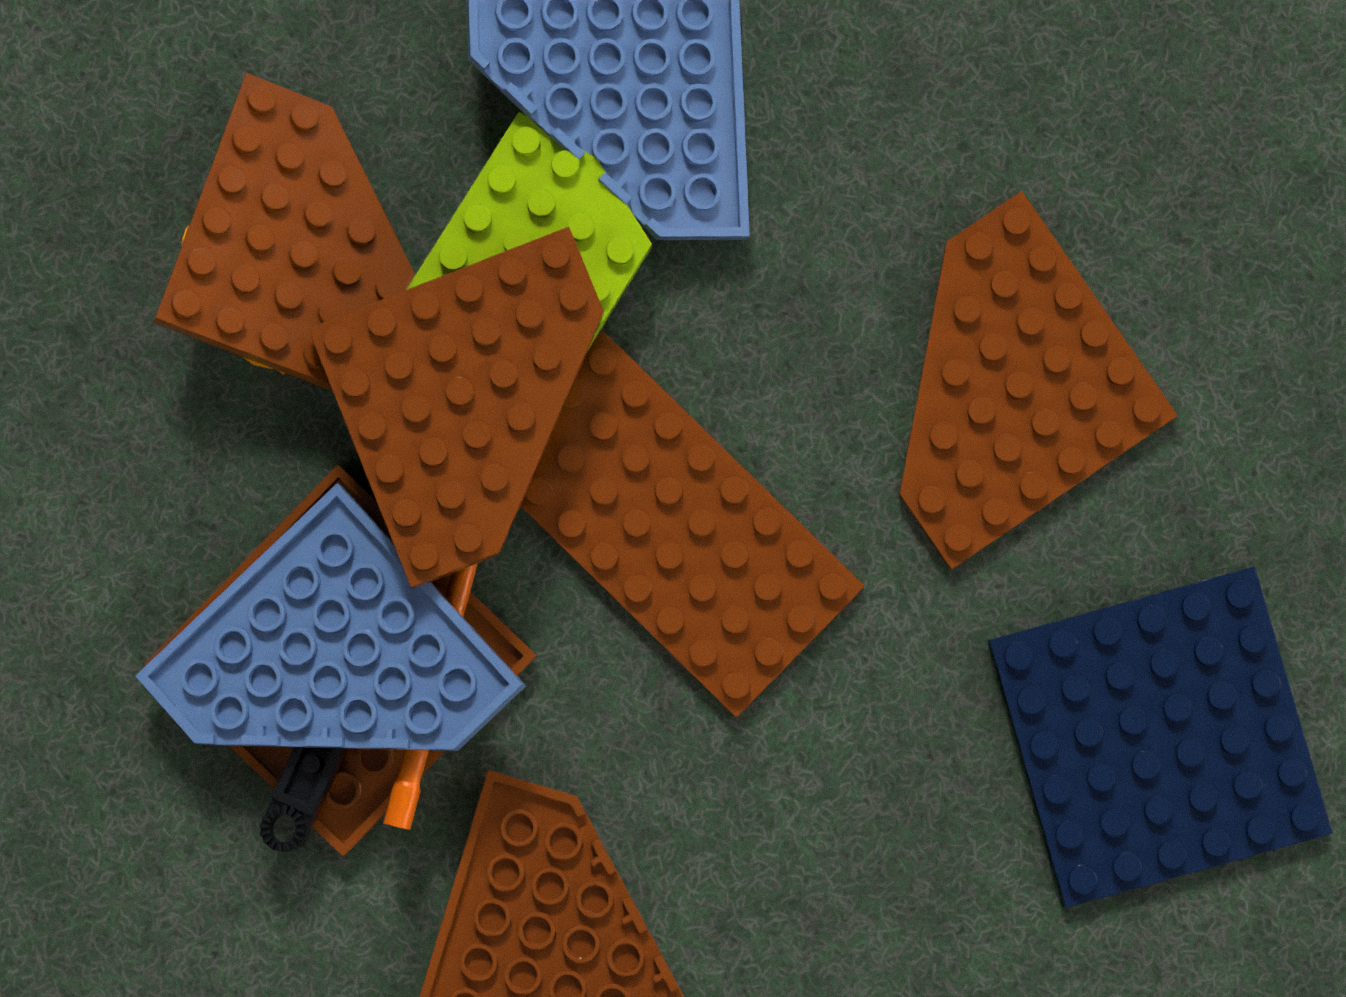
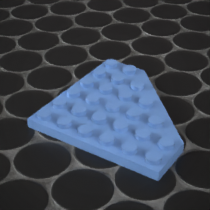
[466,0,750,240]
[136,483,526,751]

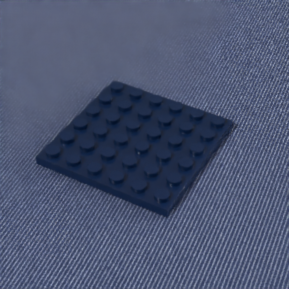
[988,566,1333,908]

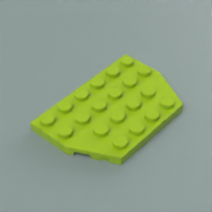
[406,112,652,350]

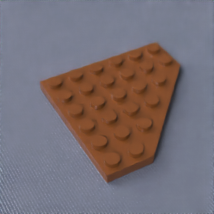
[153,73,415,391]
[899,191,1178,570]
[308,227,604,589]
[420,770,685,997]

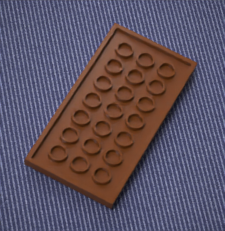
[521,331,865,718]

